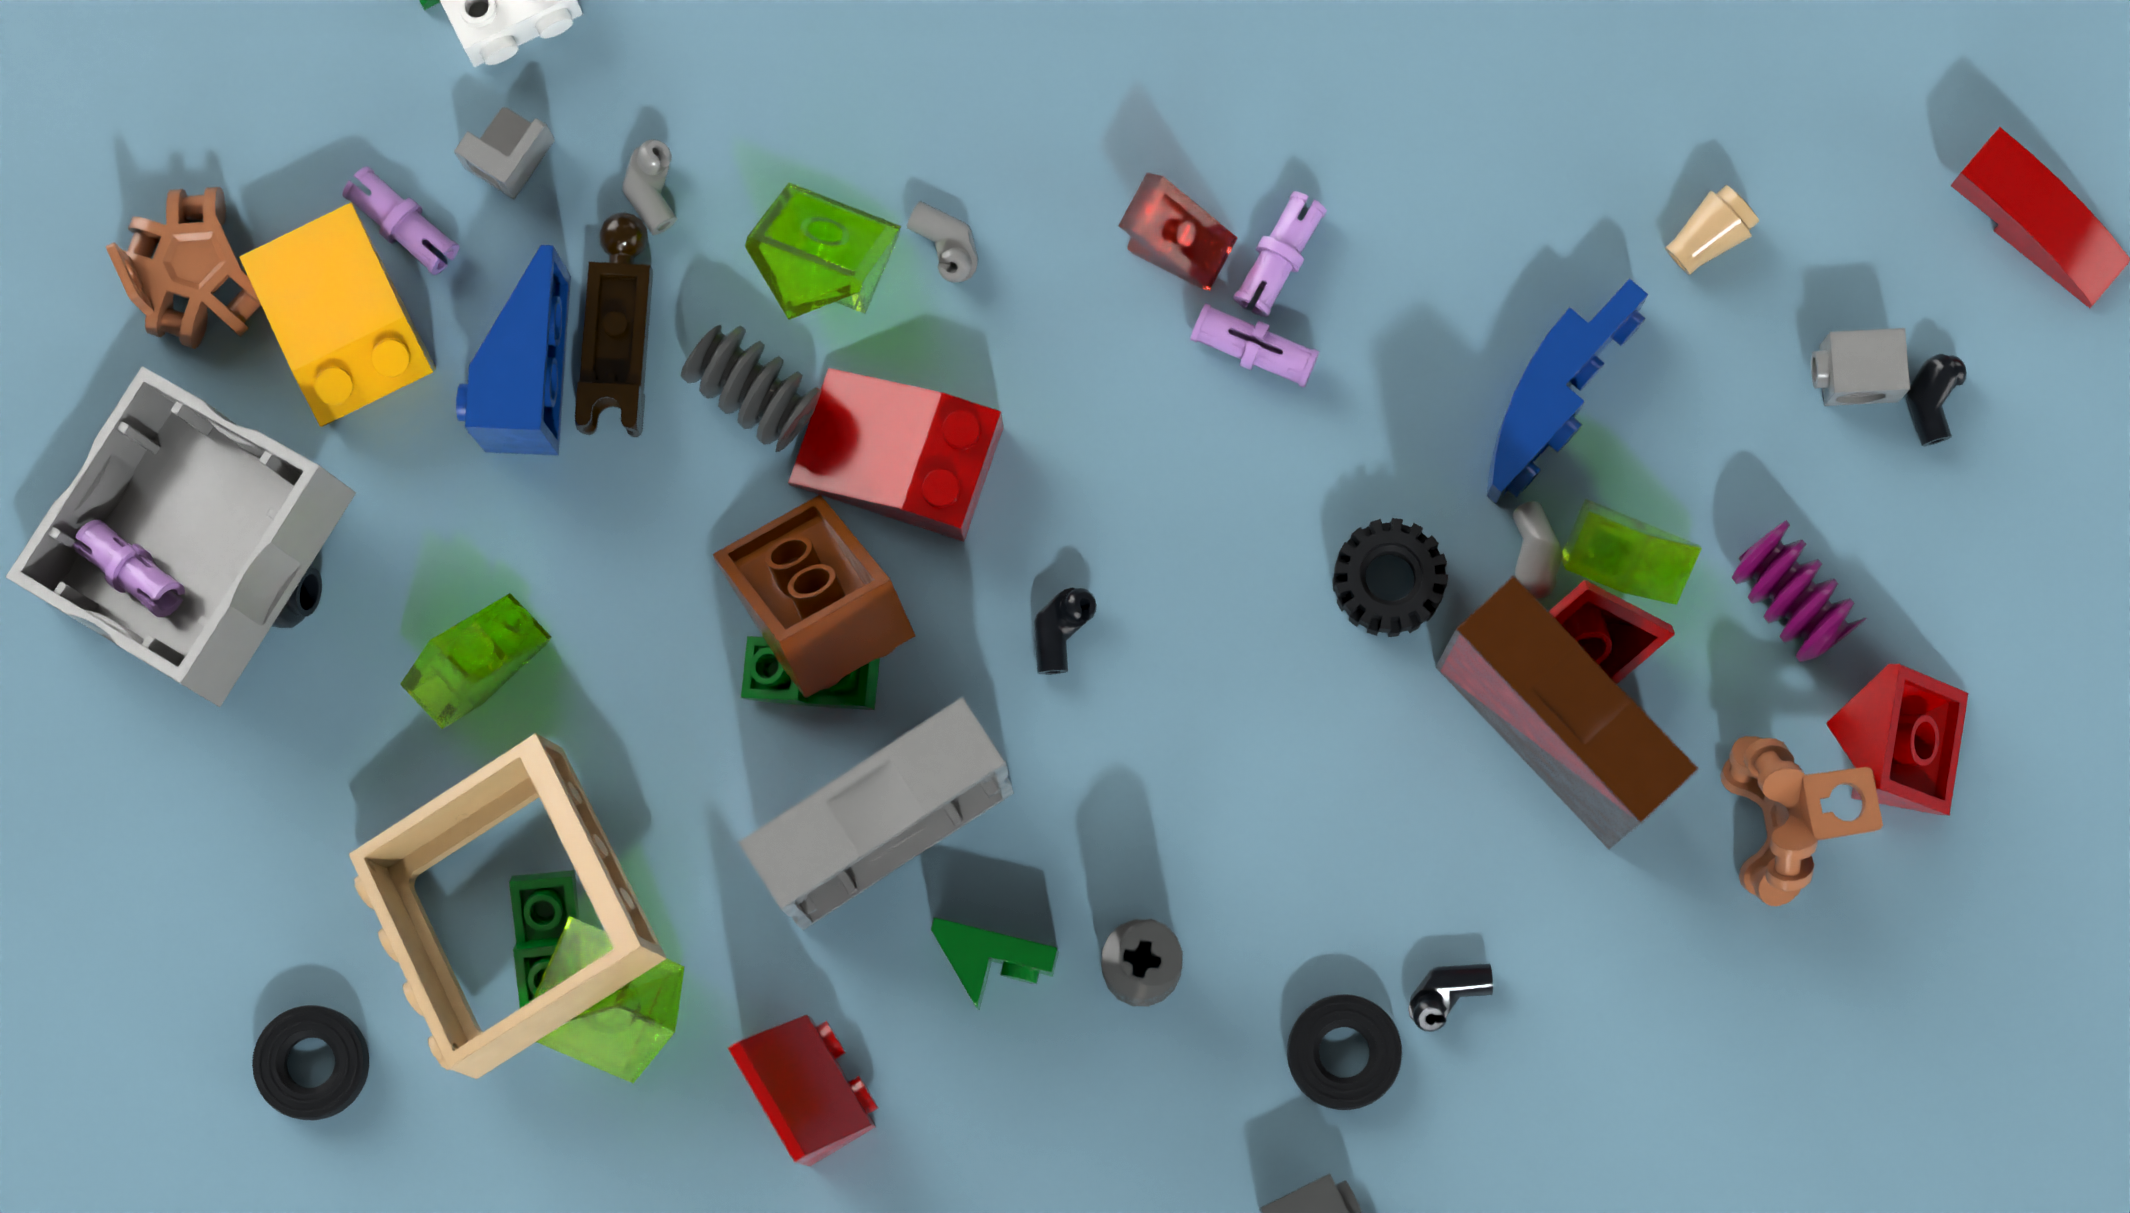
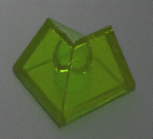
[745,182,901,320]
[532,916,685,1083]

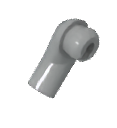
[1513,501,1562,598]

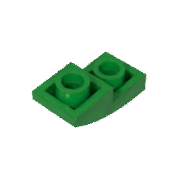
[741,636,880,710]
[509,870,583,1008]

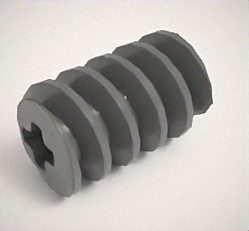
[681,325,822,452]
[1101,919,1183,1007]

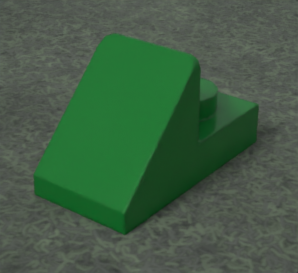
[931,917,1059,1010]

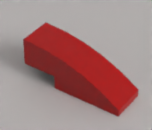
[1950,127,2130,308]

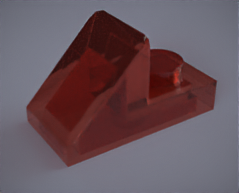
[1118,173,1238,291]

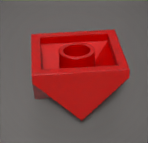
[1548,580,1675,684]
[1826,664,1969,816]

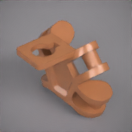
[106,187,262,349]
[1720,736,1883,906]

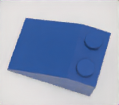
[456,245,571,456]

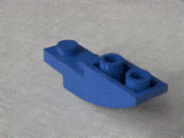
[1487,278,1648,504]

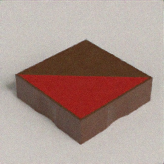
[1435,576,1699,849]

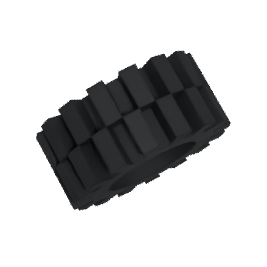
[1332,518,1448,637]

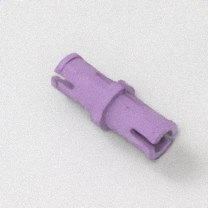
[342,166,459,275]
[1233,191,1327,317]
[1190,303,1320,388]
[74,520,185,617]

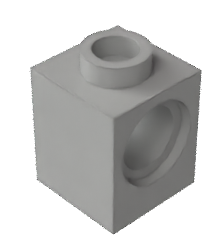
[1811,328,1910,406]

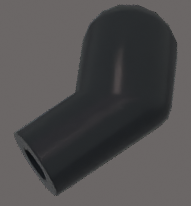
[1034,587,1097,675]

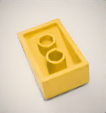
[239,202,436,427]

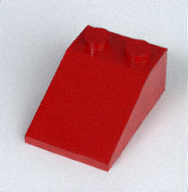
[788,368,1004,542]
[728,1014,878,1166]

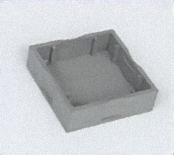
[6,366,356,707]
[738,697,1014,930]

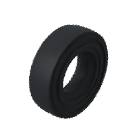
[1287,994,1402,1110]
[252,1005,369,1120]

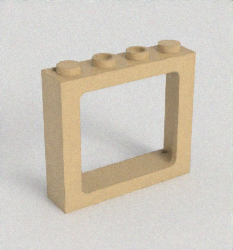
[349,733,667,1079]

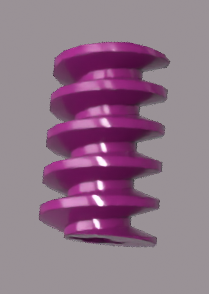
[1731,520,1867,663]

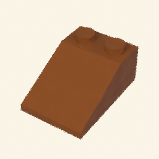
[712,495,916,698]

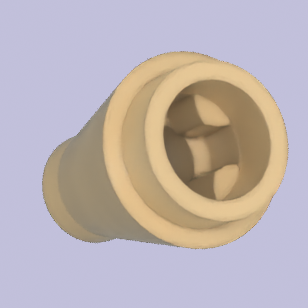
[1665,185,1759,275]

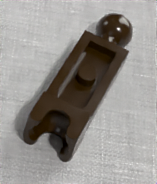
[575,212,653,438]

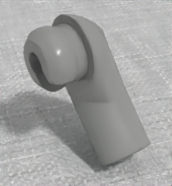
[623,139,677,235]
[907,201,978,283]

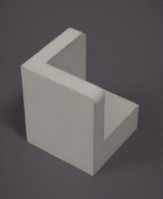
[454,107,555,199]

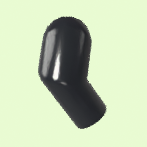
[1907,354,1967,446]
[1408,964,1493,1032]

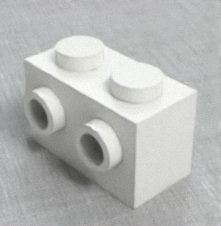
[440,0,583,67]

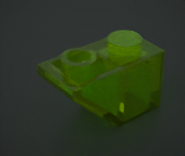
[1562,499,1702,605]
[400,593,552,729]

